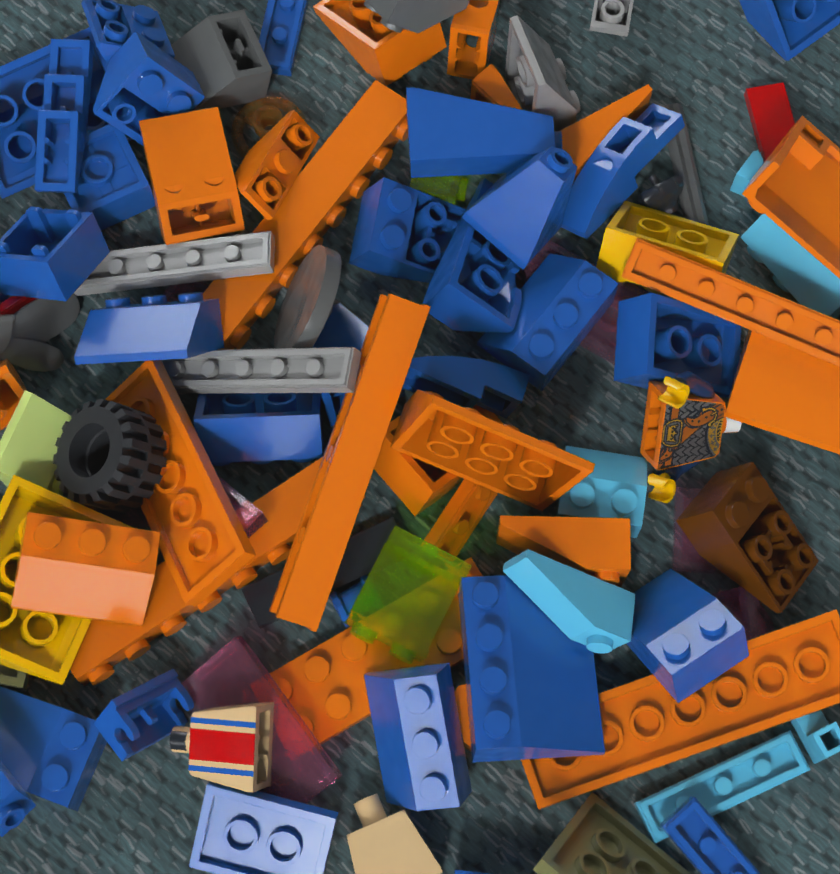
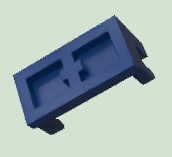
[93,669,194,761]

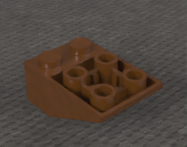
[676,462,819,614]

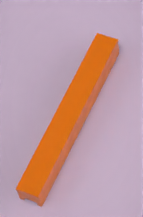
[269,294,431,632]

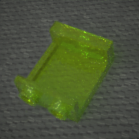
[344,525,472,664]

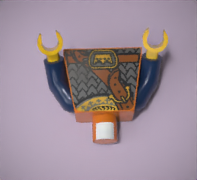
[640,371,742,503]

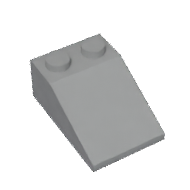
[505,15,580,131]

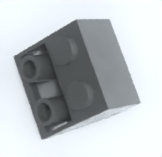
[171,9,272,111]

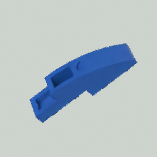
[561,103,685,239]

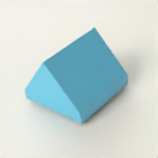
[730,150,764,197]

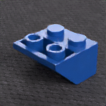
[82,0,175,64]
[92,31,205,146]

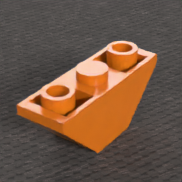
[234,110,320,220]

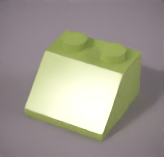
[0,390,72,496]

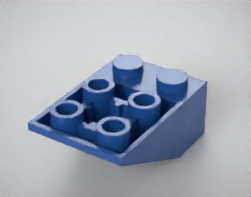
[349,177,466,283]

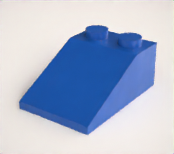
[614,293,741,398]
[626,568,749,703]
[0,686,107,812]

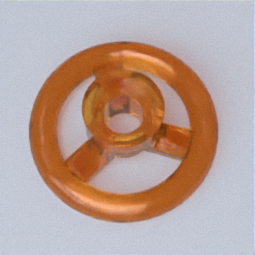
[231,96,307,158]

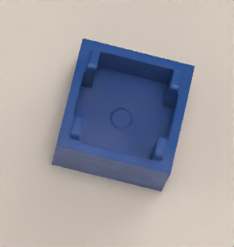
[64,124,156,230]
[0,206,110,301]

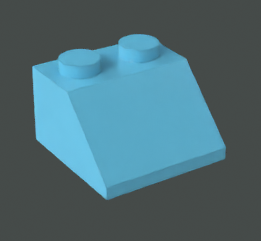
[555,446,647,538]

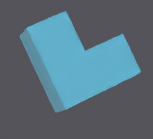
[790,710,840,764]

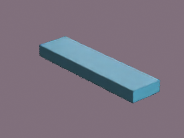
[634,730,811,844]

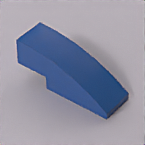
[402,356,530,418]

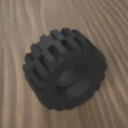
[53,399,167,513]

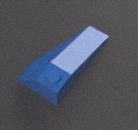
[422,178,522,333]

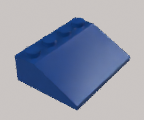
[0,27,133,199]
[458,575,605,763]

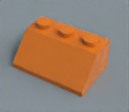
[10,512,161,626]

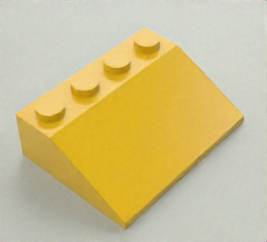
[0,475,132,685]

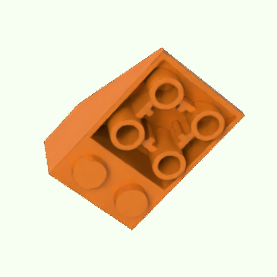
[138,107,245,245]

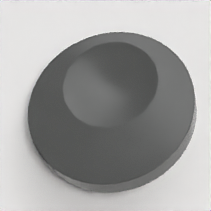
[274,245,341,349]

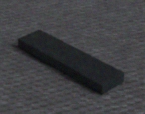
[241,517,411,629]

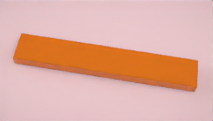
[621,238,840,367]

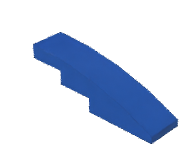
[35,39,94,193]

